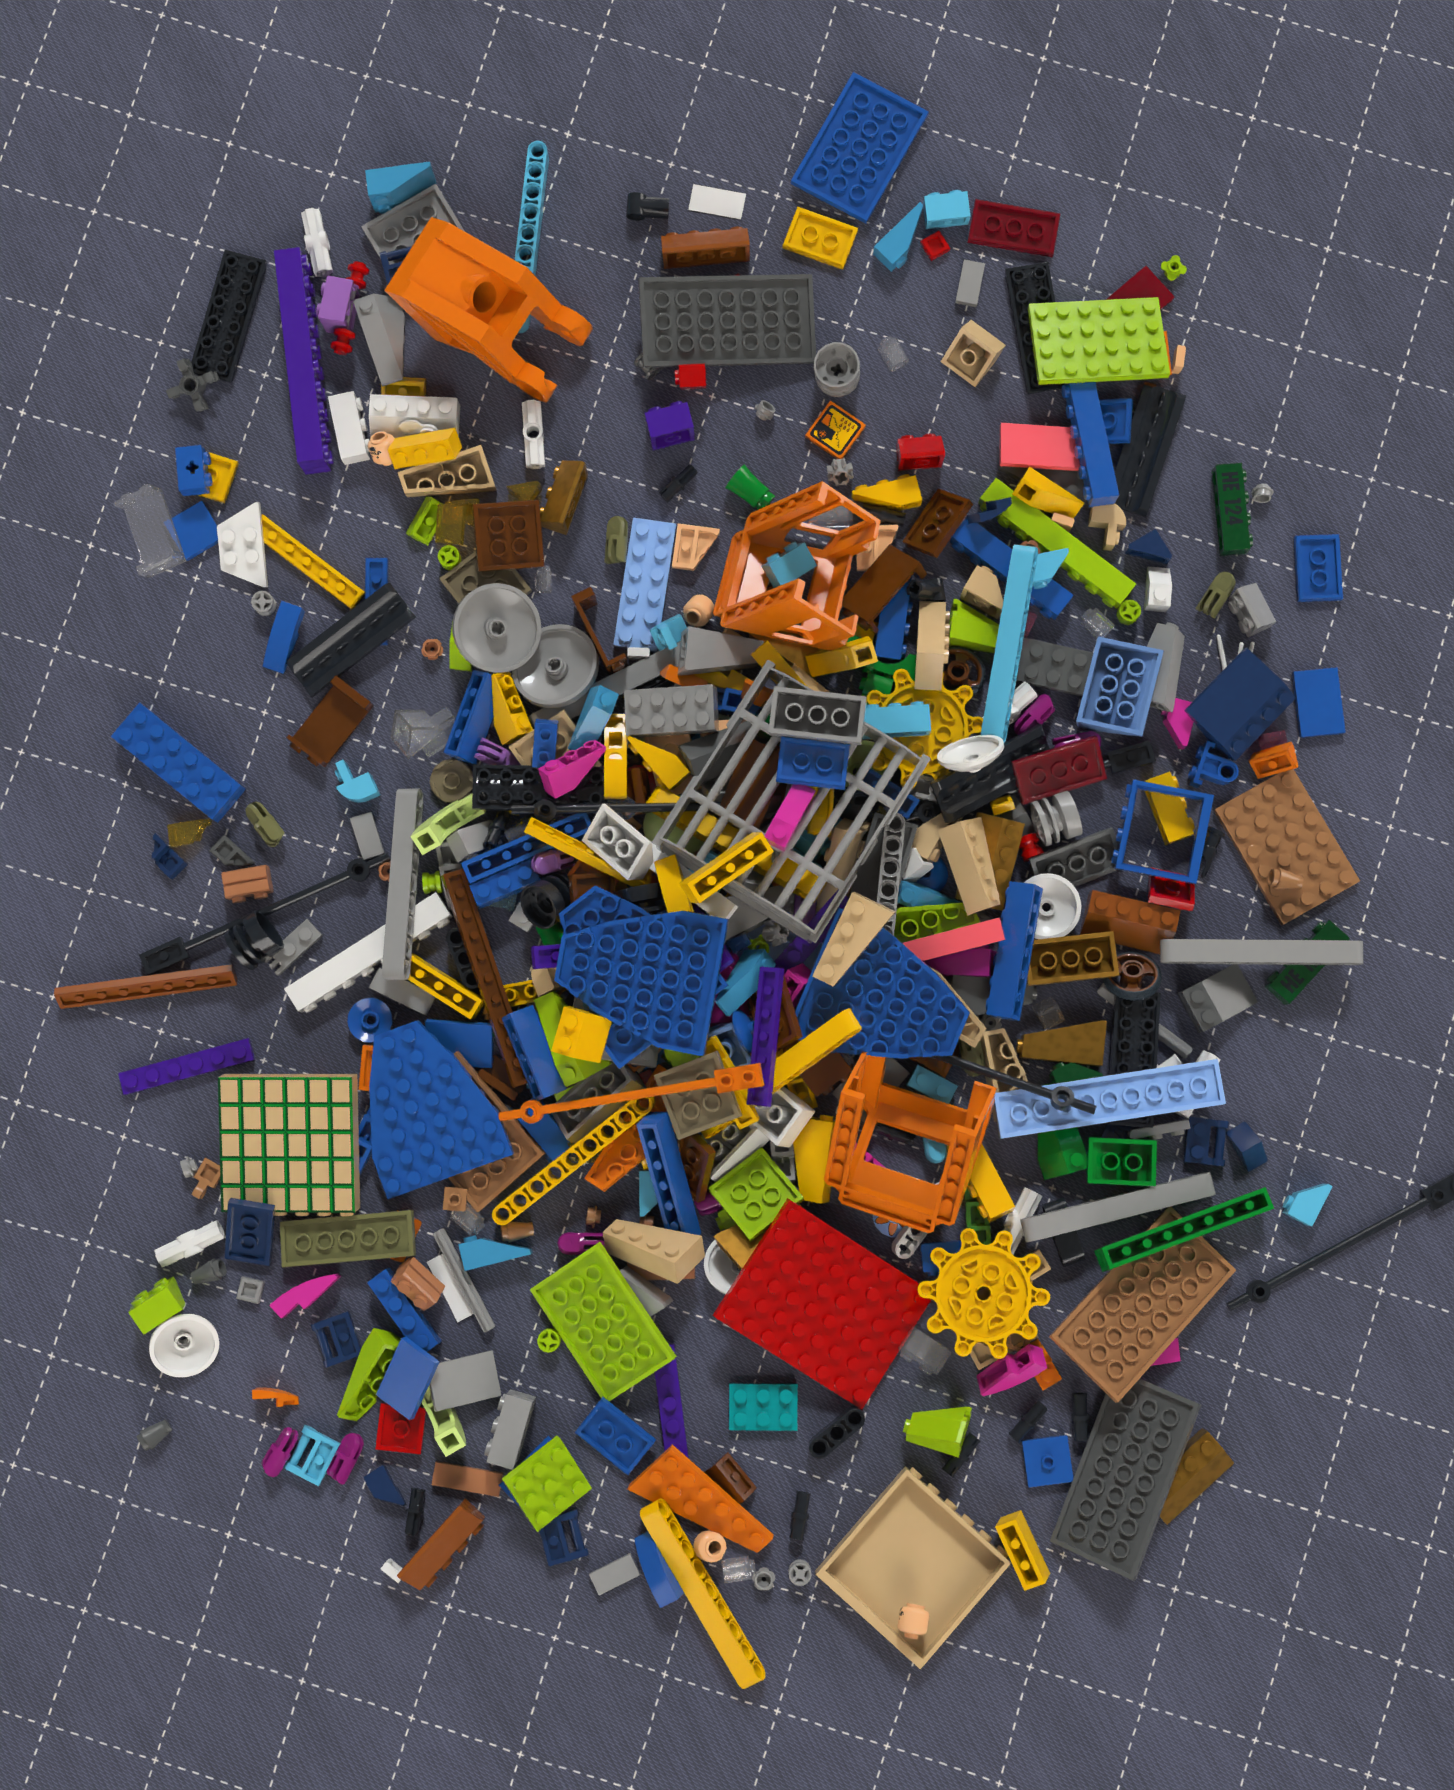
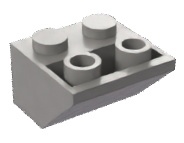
[1228,583,1276,638]

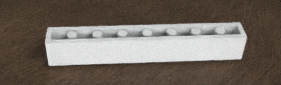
[284,892,453,1013]

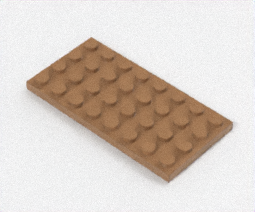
[1049,1206,1236,1403]

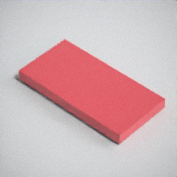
[1000,423,1080,471]

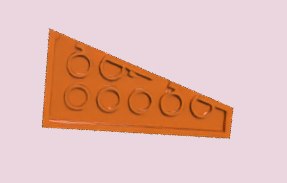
[584,1064,676,1192]
[627,1444,774,1553]

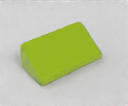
[406,497,449,546]

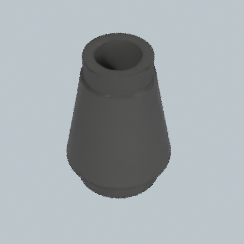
[191,1258,227,1285]
[136,1419,173,1451]

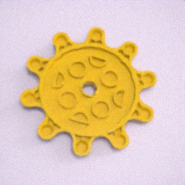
[866,669,983,789]
[917,1228,1050,1359]

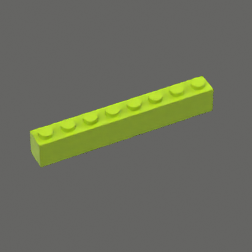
[978,478,1136,609]

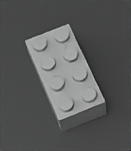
[624,684,719,738]
[768,686,867,745]

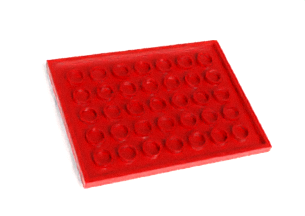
[713,1198,932,1410]

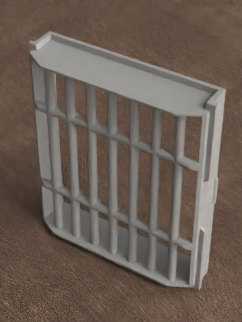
[652,660,931,944]

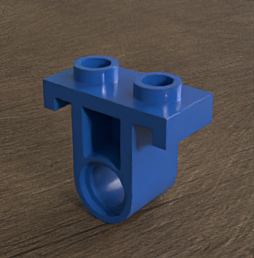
[1188,741,1239,788]

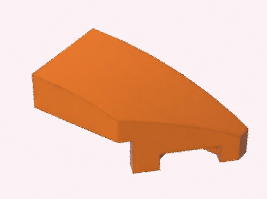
[252,1388,299,1407]

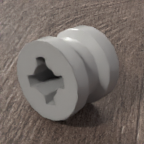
[251,591,277,616]
[788,1559,812,1586]

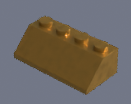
[955,812,1025,911]
[1027,931,1119,986]
[1160,1428,1234,1525]

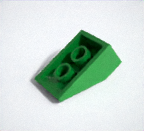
[1087,1137,1157,1186]

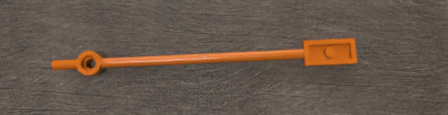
[499,1063,764,1123]

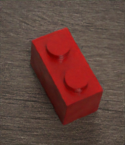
[675,363,706,390]

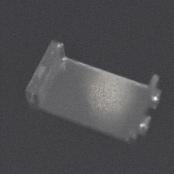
[114,484,186,578]

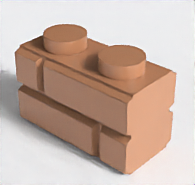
[221,865,273,903]
[391,1256,445,1311]

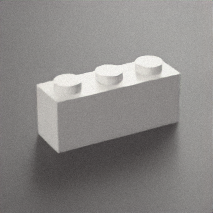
[328,391,370,465]

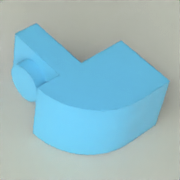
[650,614,687,651]
[335,760,381,803]

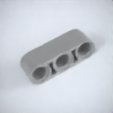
[369,968,436,1016]

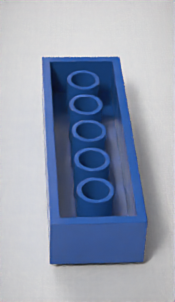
[111,702,246,823]

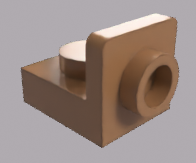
[443,1186,468,1212]

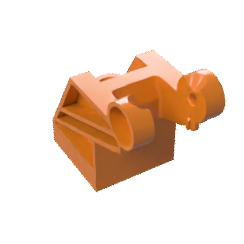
[384,217,593,403]

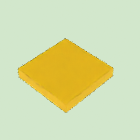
[191,451,239,504]

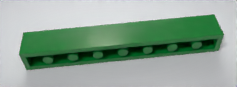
[1094,1187,1274,1272]

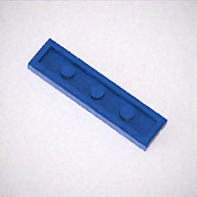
[365,558,389,645]

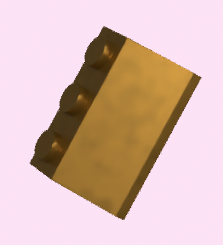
[540,460,588,535]

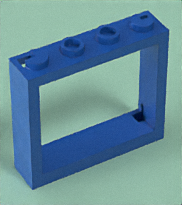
[1111,780,1214,884]

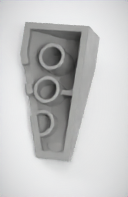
[353,294,406,387]

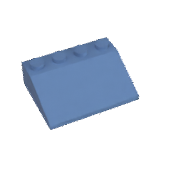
[1076,637,1164,737]

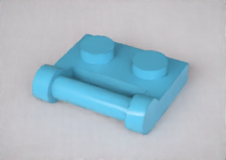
[284,1425,340,1486]

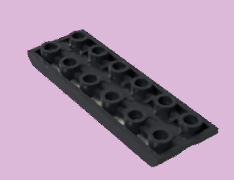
[191,250,267,383]
[1005,262,1064,394]
[1115,382,1186,517]
[286,583,416,698]
[930,724,1050,823]
[472,765,607,811]
[1107,992,1161,1128]

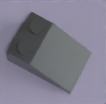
[1177,964,1258,1033]

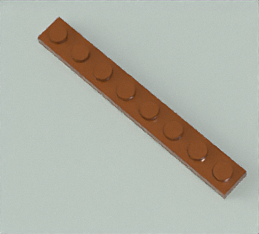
[54,964,237,1009]

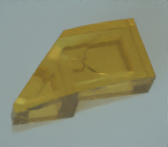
[167,819,212,847]

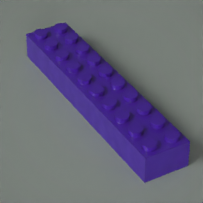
[274,247,334,475]

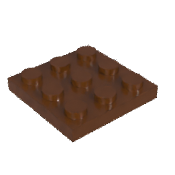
[472,500,545,571]

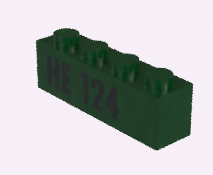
[1211,463,1253,556]
[1265,920,1350,1005]

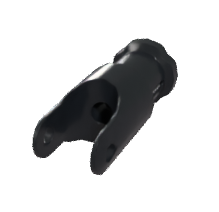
[1201,826,1225,879]

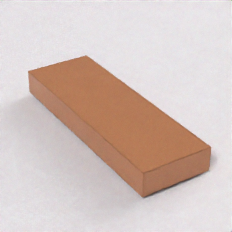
[431,1461,503,1497]

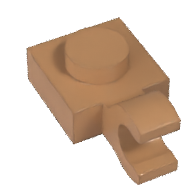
[191,1158,220,1199]

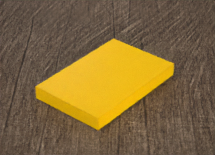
[783,207,858,270]

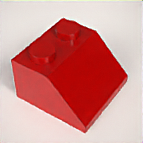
[896,434,945,471]

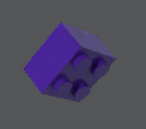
[645,401,695,450]

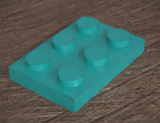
[729,1383,798,1431]

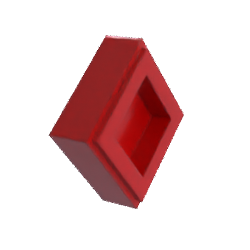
[920,230,950,261]

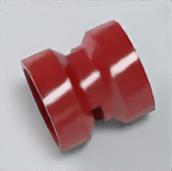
[1019,833,1044,862]

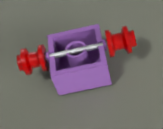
[316,261,370,355]

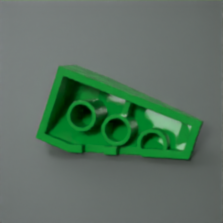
[1037,1083,1088,1180]

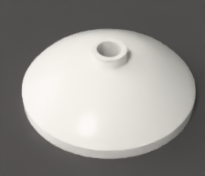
[937,735,1004,773]
[1024,873,1081,939]
[704,1240,741,1294]
[149,1314,219,1377]

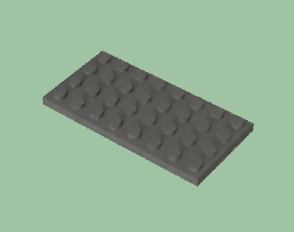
[638,274,816,368]
[1050,1379,1201,1581]

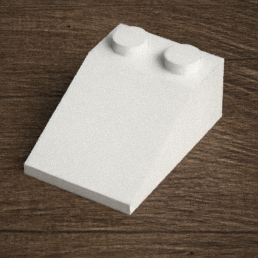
[753,1086,815,1148]

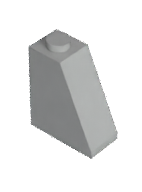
[620,1266,673,1317]

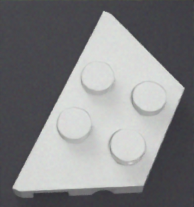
[217,502,268,588]

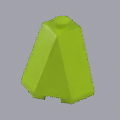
[949,599,999,653]
[903,1407,972,1458]

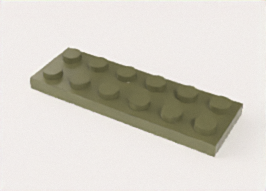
[280,1210,416,1267]

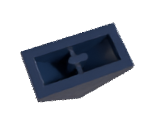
[1125,529,1172,564]
[1226,1121,1268,1172]

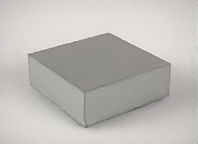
[236,1276,265,1304]

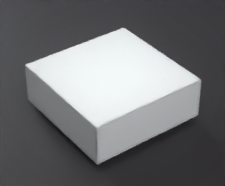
[627,647,651,661]
[381,1558,402,1583]

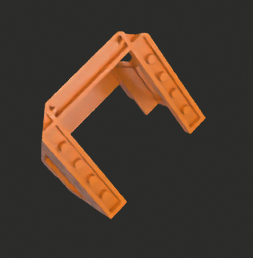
[713,481,881,651]
[824,1051,997,1233]

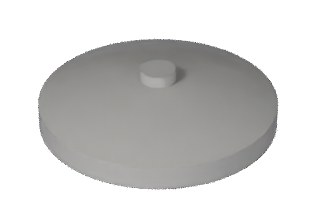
[452,583,541,673]
[512,624,599,708]

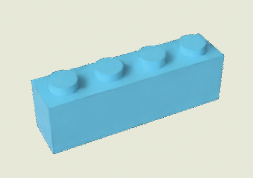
[862,701,931,739]

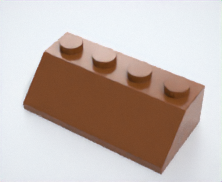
[661,226,750,269]
[1079,890,1181,955]
[397,1498,485,1590]

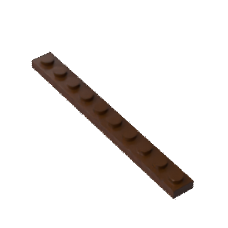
[441,869,528,1088]

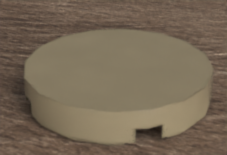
[430,759,473,803]

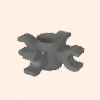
[166,358,220,412]

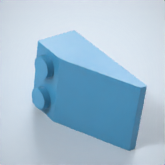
[365,162,437,214]

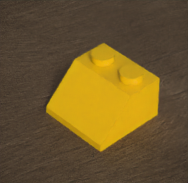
[551,1006,612,1063]

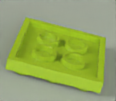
[708,1147,804,1242]
[502,1436,592,1532]

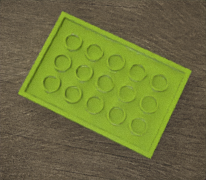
[1028,297,1170,385]
[530,1242,677,1401]

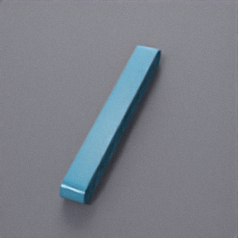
[515,141,549,333]
[981,545,1038,743]

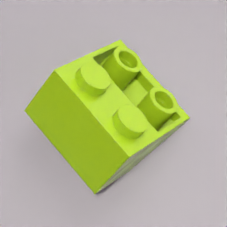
[128,1276,185,1335]

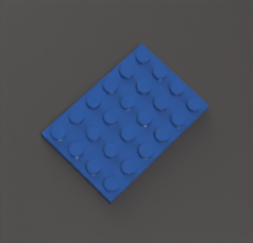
[791,72,929,224]

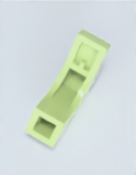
[410,793,486,855]
[421,1386,466,1457]

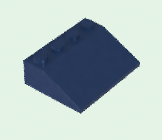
[1184,648,1296,761]

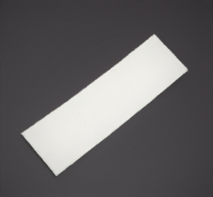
[427,1254,474,1322]

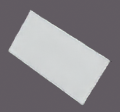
[688,184,746,219]

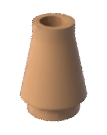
[1267,867,1303,889]
[500,1221,534,1243]

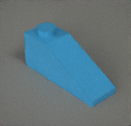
[873,202,923,272]
[568,685,619,750]
[897,878,962,907]
[714,949,776,1016]
[458,1235,533,1271]

